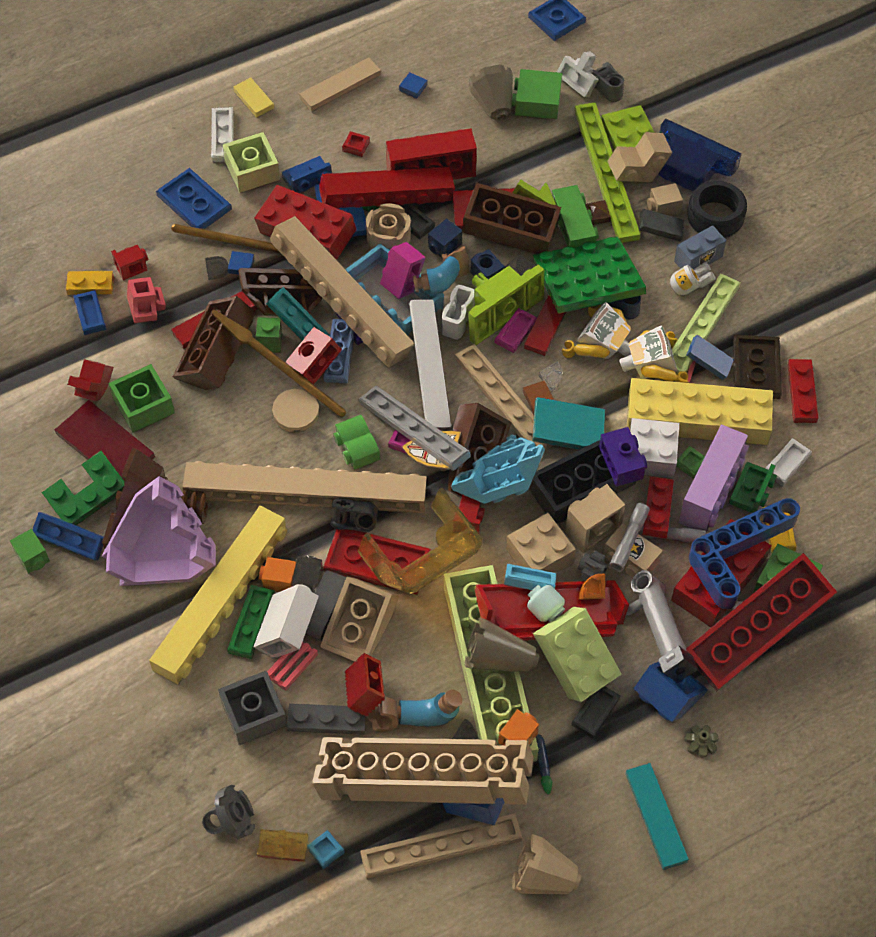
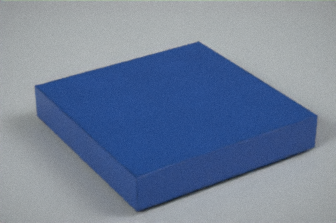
[528,0,586,41]

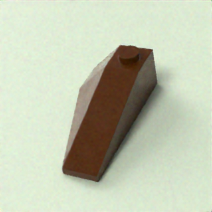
[448,403,512,498]
[102,448,168,549]

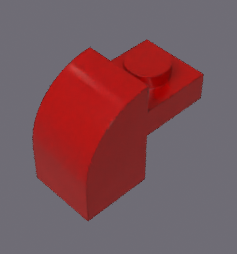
[67,359,114,401]

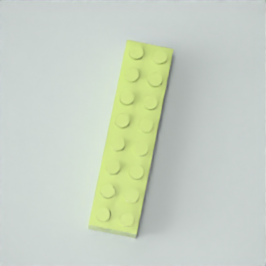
[444,565,538,762]

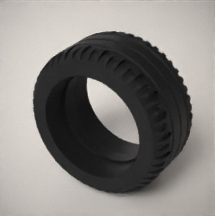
[687,180,747,238]

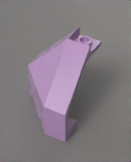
[101,476,216,586]

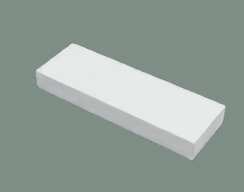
[212,107,234,162]

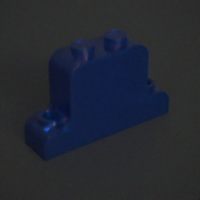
[658,118,742,191]

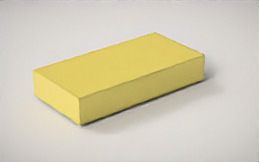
[233,78,274,118]

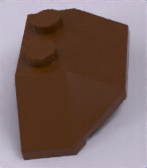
[238,268,323,316]

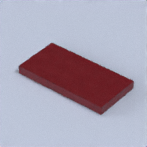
[54,400,155,481]

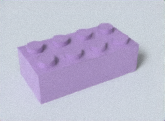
[679,424,749,532]

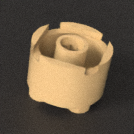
[366,204,411,250]

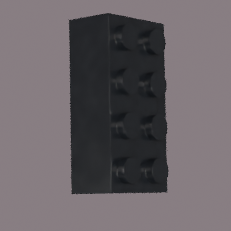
[529,440,636,524]

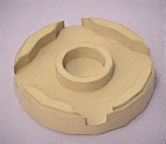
[272,389,319,432]

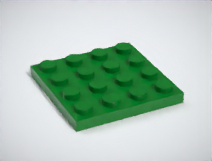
[533,236,646,314]

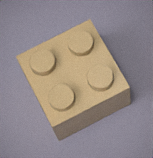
[565,484,625,553]
[506,513,576,574]

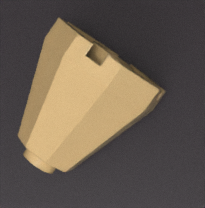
[512,834,581,894]

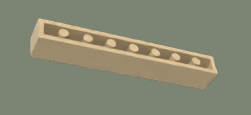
[269,217,415,368]

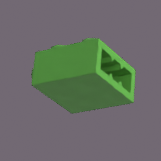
[512,69,562,119]

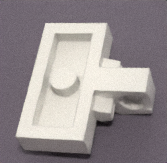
[557,52,599,98]

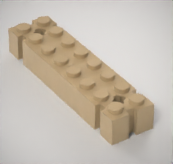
[312,737,534,805]

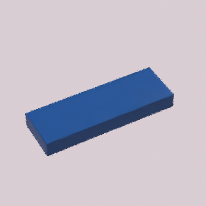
[32,512,104,561]

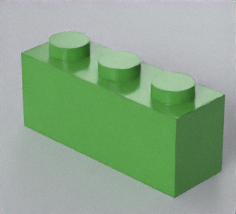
[552,185,599,248]

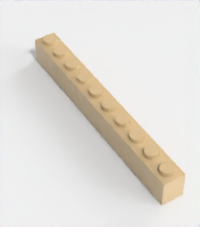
[182,461,427,513]

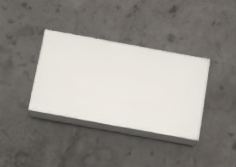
[765,438,812,486]

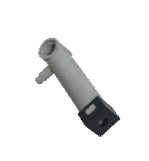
[626,570,698,683]

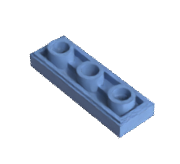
[324,319,355,383]

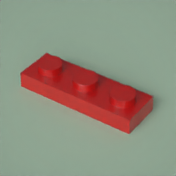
[787,359,819,423]
[642,476,674,539]

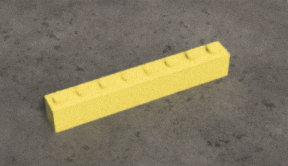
[149,506,287,685]

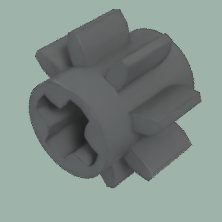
[578,551,608,580]

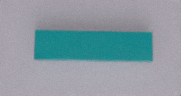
[625,763,689,870]

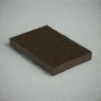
[733,335,782,399]

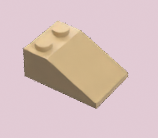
[320,577,399,661]

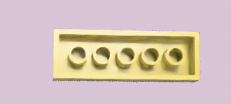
[627,378,773,445]

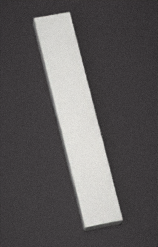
[409,300,451,430]

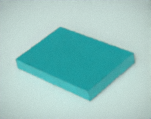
[532,397,605,450]

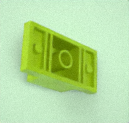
[468,264,544,345]

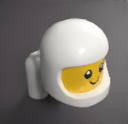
[670,262,716,295]

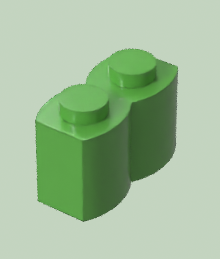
[333,415,381,470]

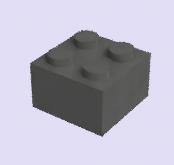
[218,670,287,746]

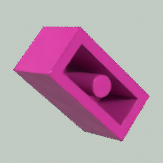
[380,242,426,299]

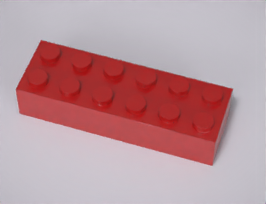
[686,553,837,692]

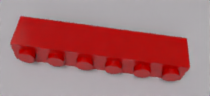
[319,167,455,209]

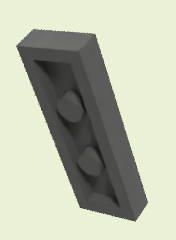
[287,703,366,735]

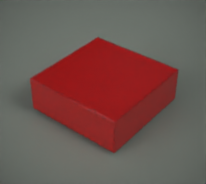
[342,131,370,157]

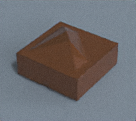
[585,200,611,225]

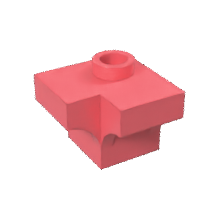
[127,277,166,323]

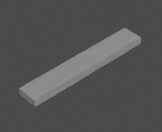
[359,386,471,471]

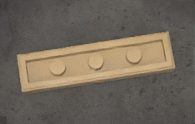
[299,57,381,112]

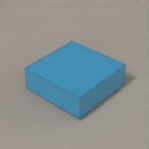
[306,830,344,869]

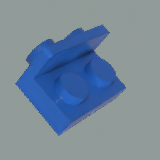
[282,156,332,193]

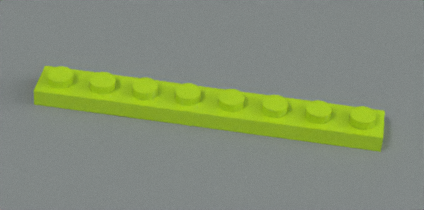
[574,102,641,243]

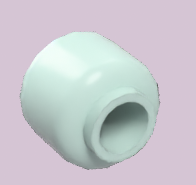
[527,585,565,622]

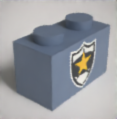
[674,226,727,269]

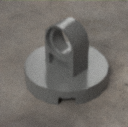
[202,785,255,839]

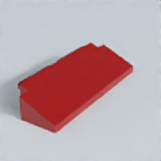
[475,580,629,641]

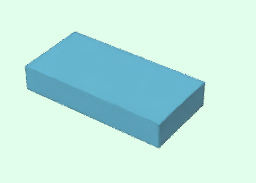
[504,564,556,590]

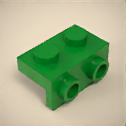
[729,462,777,513]

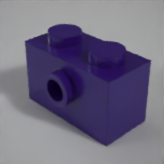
[599,427,648,487]

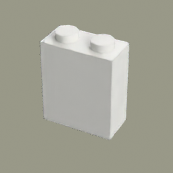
[254,584,319,659]

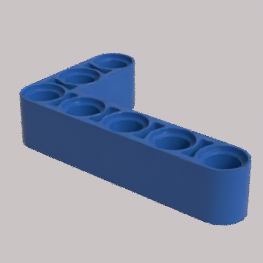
[689,498,800,609]

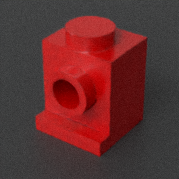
[111,244,149,281]
[455,494,485,536]

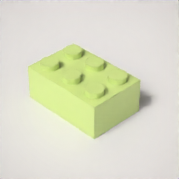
[533,607,621,702]

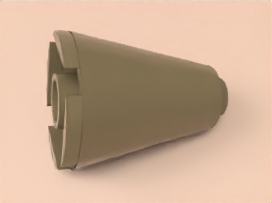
[465,617,539,672]

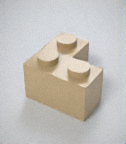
[608,132,672,182]

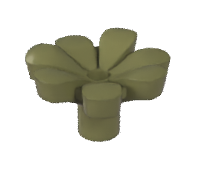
[684,725,719,758]

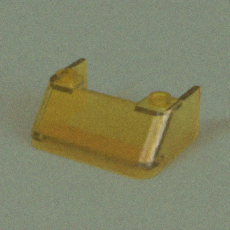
[358,487,482,593]

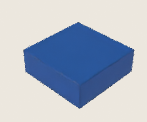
[399,72,428,98]
[228,251,255,275]

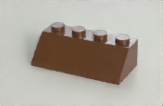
[172,296,256,390]

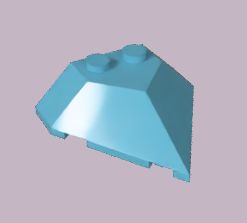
[451,434,545,504]

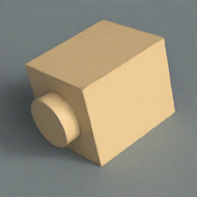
[647,183,683,216]

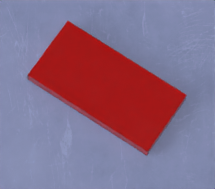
[323,529,431,595]

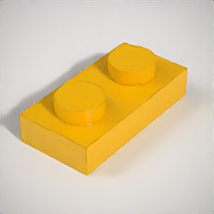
[66,271,114,295]

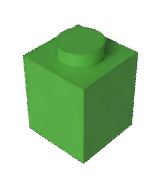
[256,317,283,353]
[10,528,50,574]

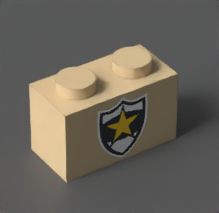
[603,523,663,578]

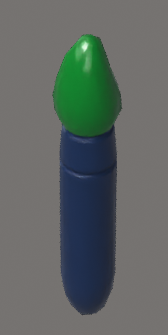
[536,734,553,795]

